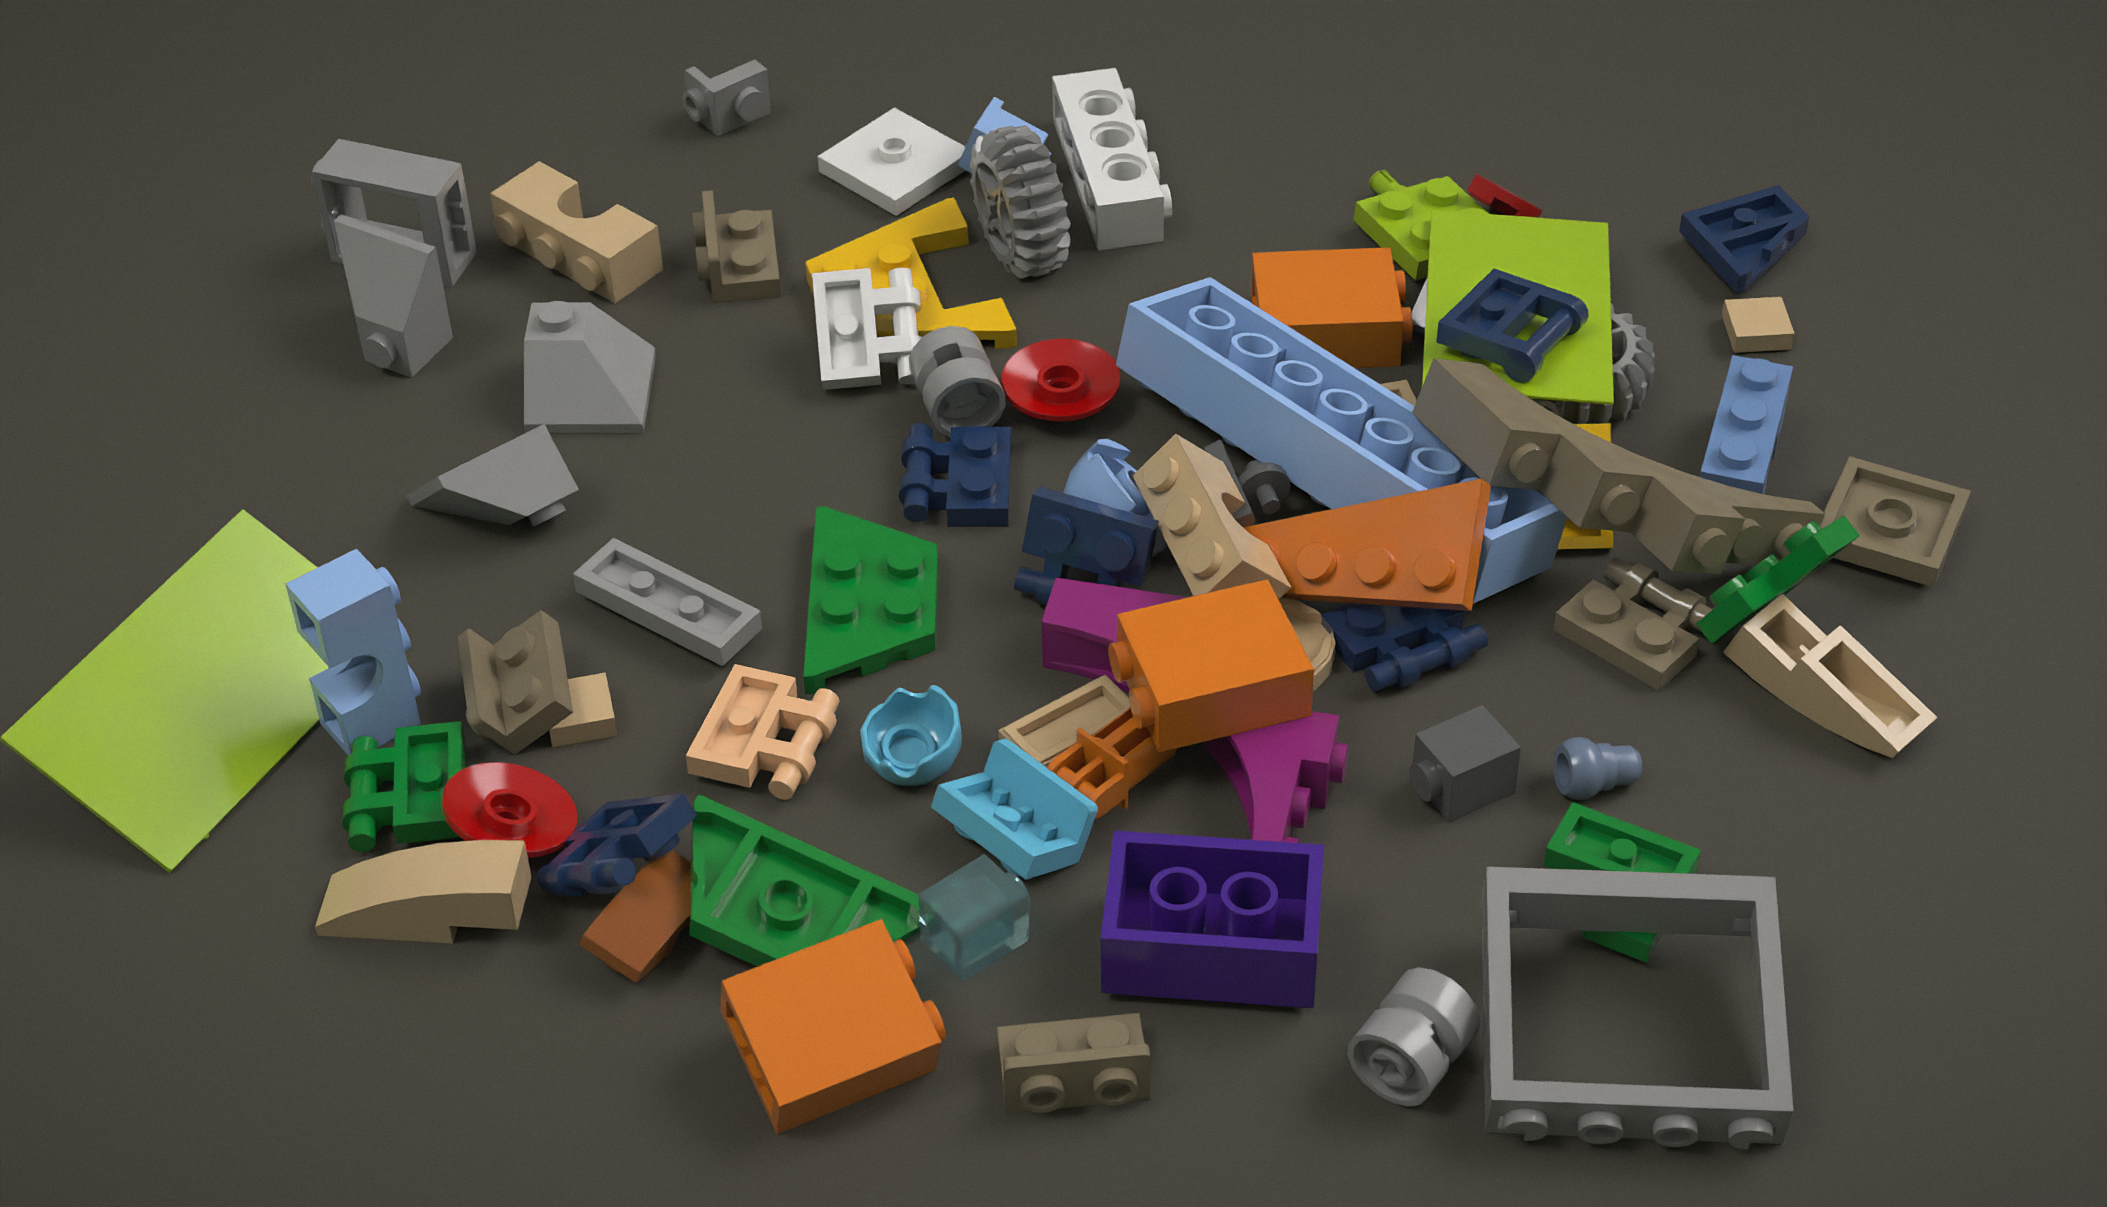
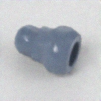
[1553,737,1642,800]

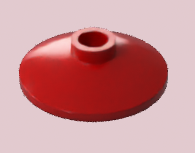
[1002,339,1121,421]
[441,762,578,858]

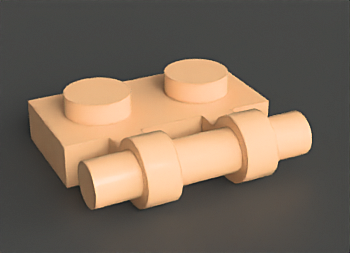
[686,664,840,800]

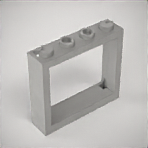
[1481,867,1794,1150]

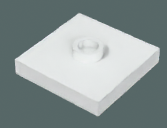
[818,108,966,216]

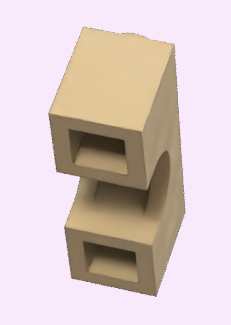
[490,161,663,303]
[1132,434,1291,599]

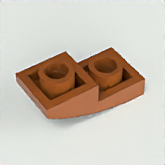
[579,849,691,983]

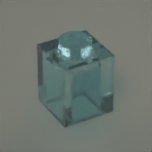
[918,854,1031,981]

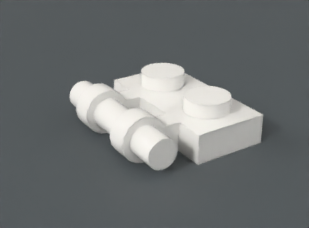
[812,268,922,390]

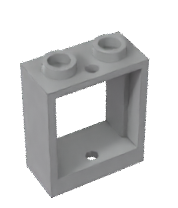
[311,139,477,287]

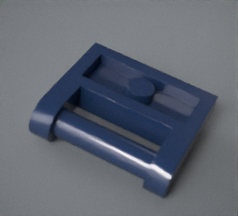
[1436,269,1589,383]

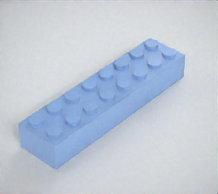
[1116,277,1567,603]

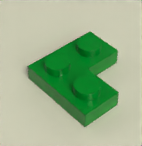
[1696,516,1860,644]
[1544,802,1701,963]

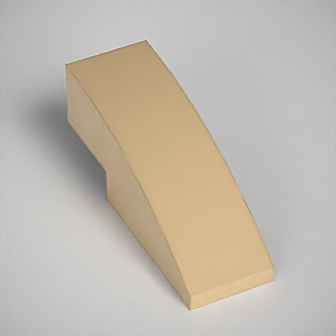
[1723,594,1937,758]
[315,840,531,944]

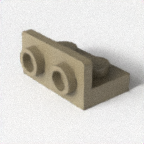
[693,190,781,303]
[457,610,573,755]
[997,1013,1151,1114]

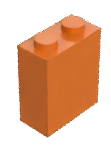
[1251,247,1413,368]
[1108,579,1314,752]
[720,919,946,1134]

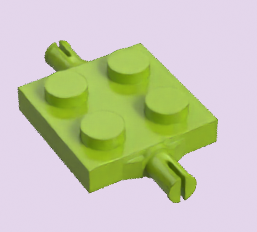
[1353,170,1489,281]

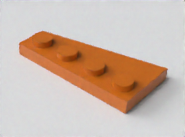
[1243,478,1491,611]

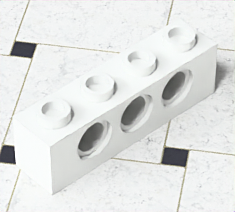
[1052,68,1172,251]

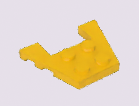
[805,197,1017,349]

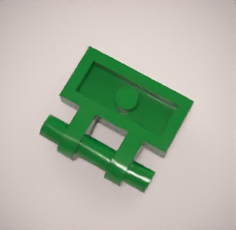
[342,721,465,852]

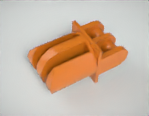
[1047,707,1177,819]

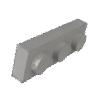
[573,538,763,666]

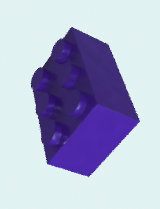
[1101,831,1324,1008]

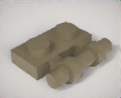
[1553,556,1713,691]

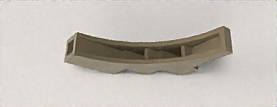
[1412,358,1825,574]

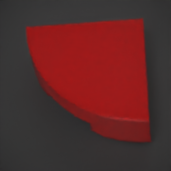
[1466,173,1543,218]

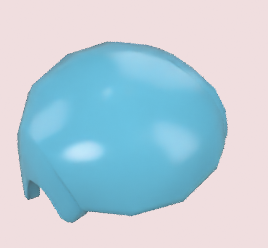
[860,685,962,786]

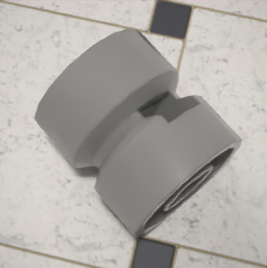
[909,326,1005,437]
[1347,967,1481,1107]

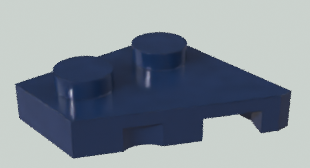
[1679,185,1809,294]

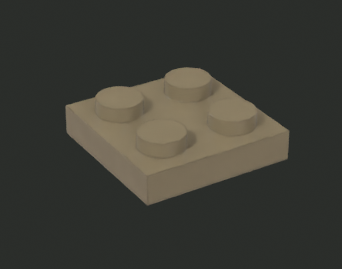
[1820,456,1971,587]

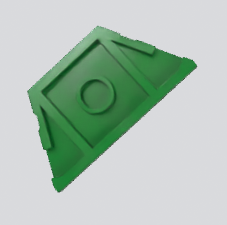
[803,506,939,694]
[689,794,936,967]

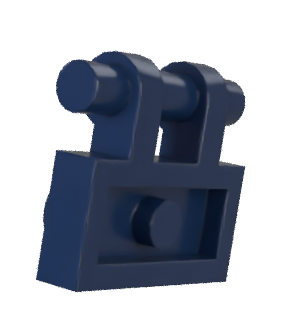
[898,423,1011,527]
[1014,486,1159,606]
[1321,603,1488,692]
[537,793,697,897]

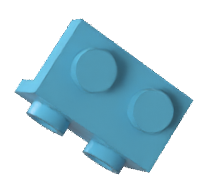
[931,739,1098,880]

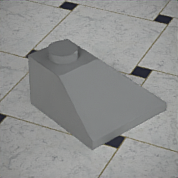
[334,215,453,378]
[524,301,656,433]
[406,424,579,527]

